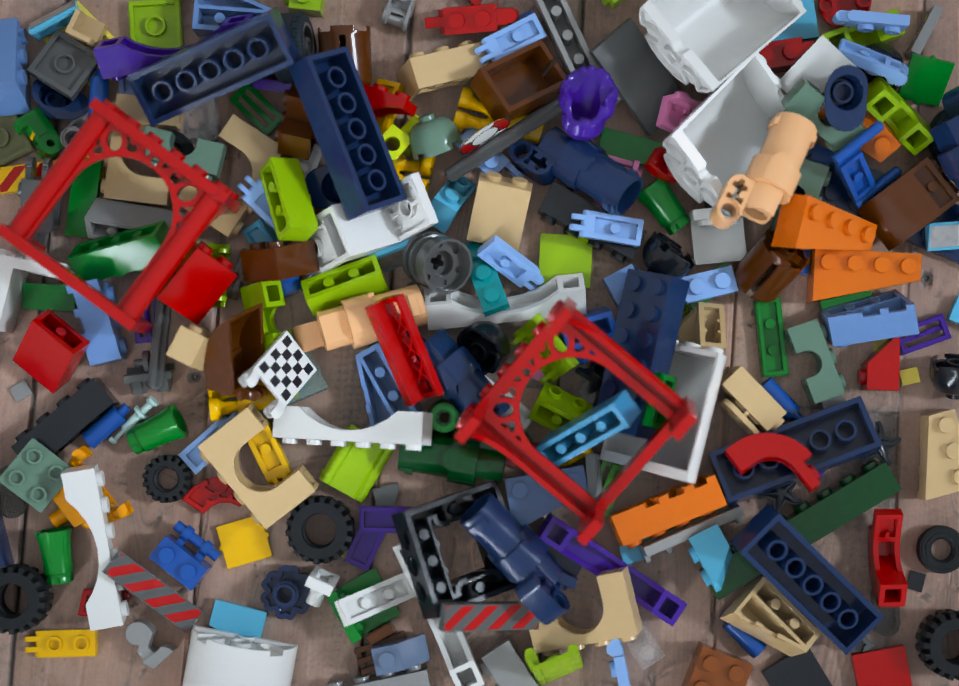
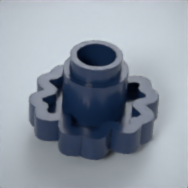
[260,565,311,620]

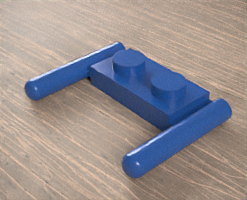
[832,121,902,209]

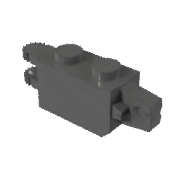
[17,156,61,247]

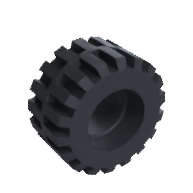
[285,495,355,565]
[0,564,54,635]
[915,609,959,681]

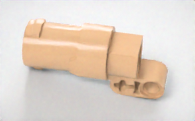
[710,112,818,230]
[292,284,428,353]

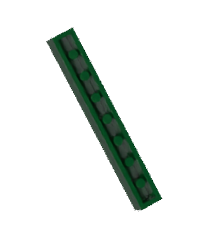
[699,460,902,600]

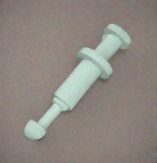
[108,395,159,444]

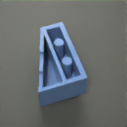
[192,0,272,37]
[0,17,31,117]
[65,279,129,366]
[820,289,920,348]
[355,342,423,426]
[504,464,588,525]

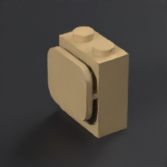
[466,171,533,251]
[718,366,787,435]

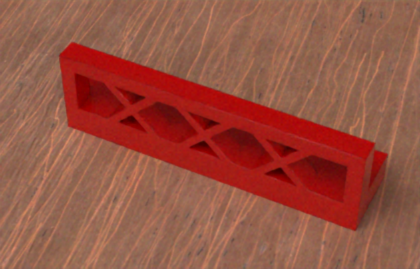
[365,293,444,406]

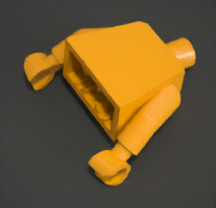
[49,445,133,530]

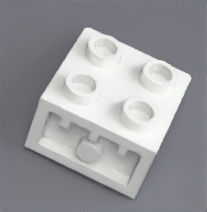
[689,208,747,265]

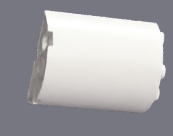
[639,0,806,93]
[662,53,785,218]
[599,340,727,484]
[182,625,298,686]

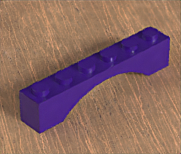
[93,13,253,81]
[536,513,687,627]

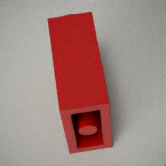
[156,241,237,325]
[13,308,90,394]

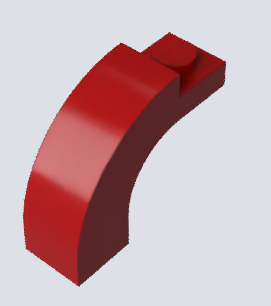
[725,433,821,493]
[868,509,908,607]

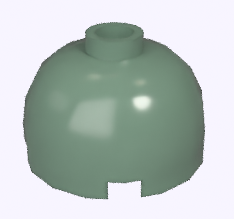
[409,112,463,160]

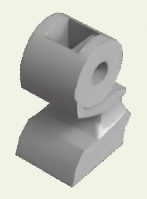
[125,619,178,670]

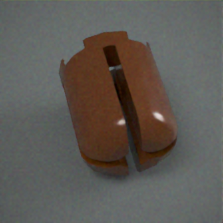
[317,25,372,85]
[735,227,810,303]

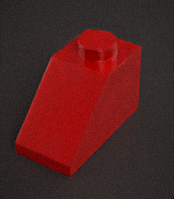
[857,337,900,391]

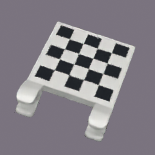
[238,331,317,419]

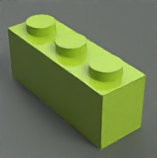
[259,157,319,242]
[300,254,389,319]

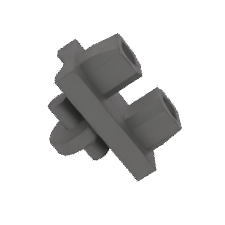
[123,350,176,395]

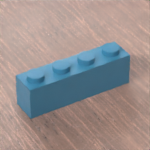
[535,390,641,466]

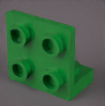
[326,568,400,644]

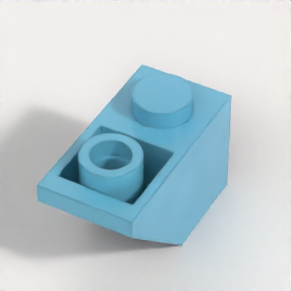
[431,176,477,234]
[688,524,733,592]

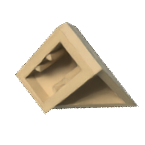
[677,302,727,351]

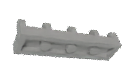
[638,504,745,564]

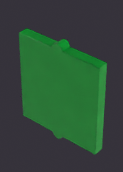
[897,53,955,107]

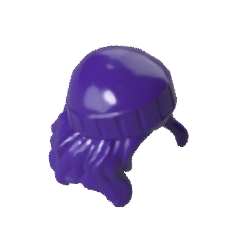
[558,65,618,141]

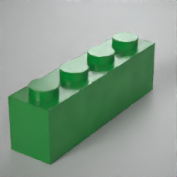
[67,220,170,281]

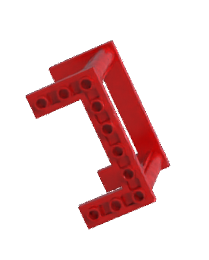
[0,98,242,334]
[454,297,698,546]

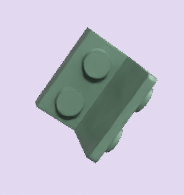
[0,438,72,513]

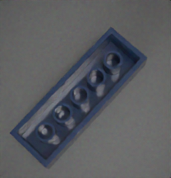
[126,7,301,127]
[288,46,407,221]
[597,269,690,439]
[708,396,882,507]
[730,503,884,655]

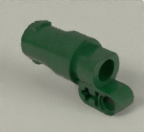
[398,426,534,487]

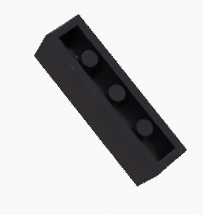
[537,182,647,264]
[11,378,120,456]

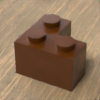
[274,81,316,160]
[239,239,319,282]

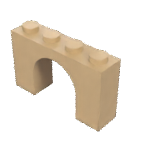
[101,93,184,209]
[178,114,289,240]
[198,403,319,529]
[529,566,643,656]

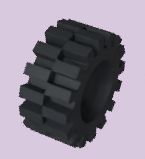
[142,455,194,503]

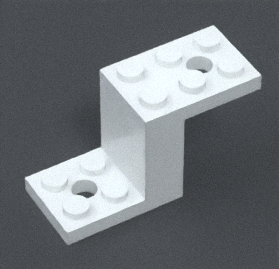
[307,172,438,278]
[0,249,77,334]

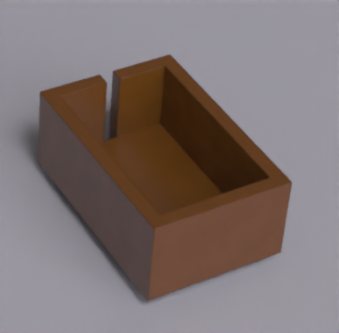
[469,39,566,121]

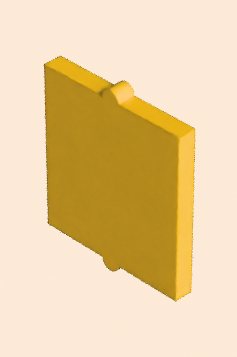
[216,517,273,569]

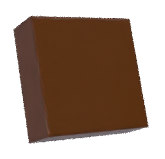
[366,620,396,645]

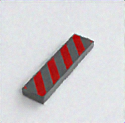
[103,550,203,634]
[438,601,540,632]

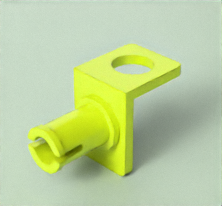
[383,115,419,162]

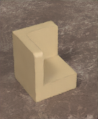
[65,8,108,49]

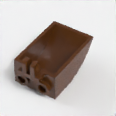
[856,157,959,251]
[205,303,267,402]

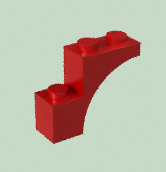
[363,83,418,120]

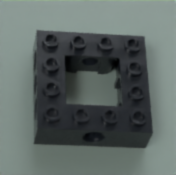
[391,480,517,619]

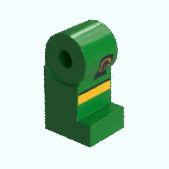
[13,107,62,160]

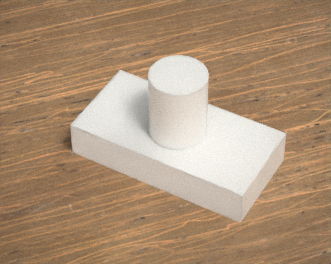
[305,565,340,608]

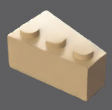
[396,40,489,102]
[166,323,213,373]
[917,409,959,501]
[720,576,821,657]

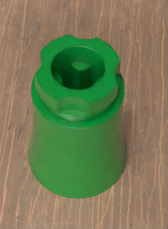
[637,178,691,235]
[427,399,461,435]
[126,403,189,454]
[35,526,74,585]

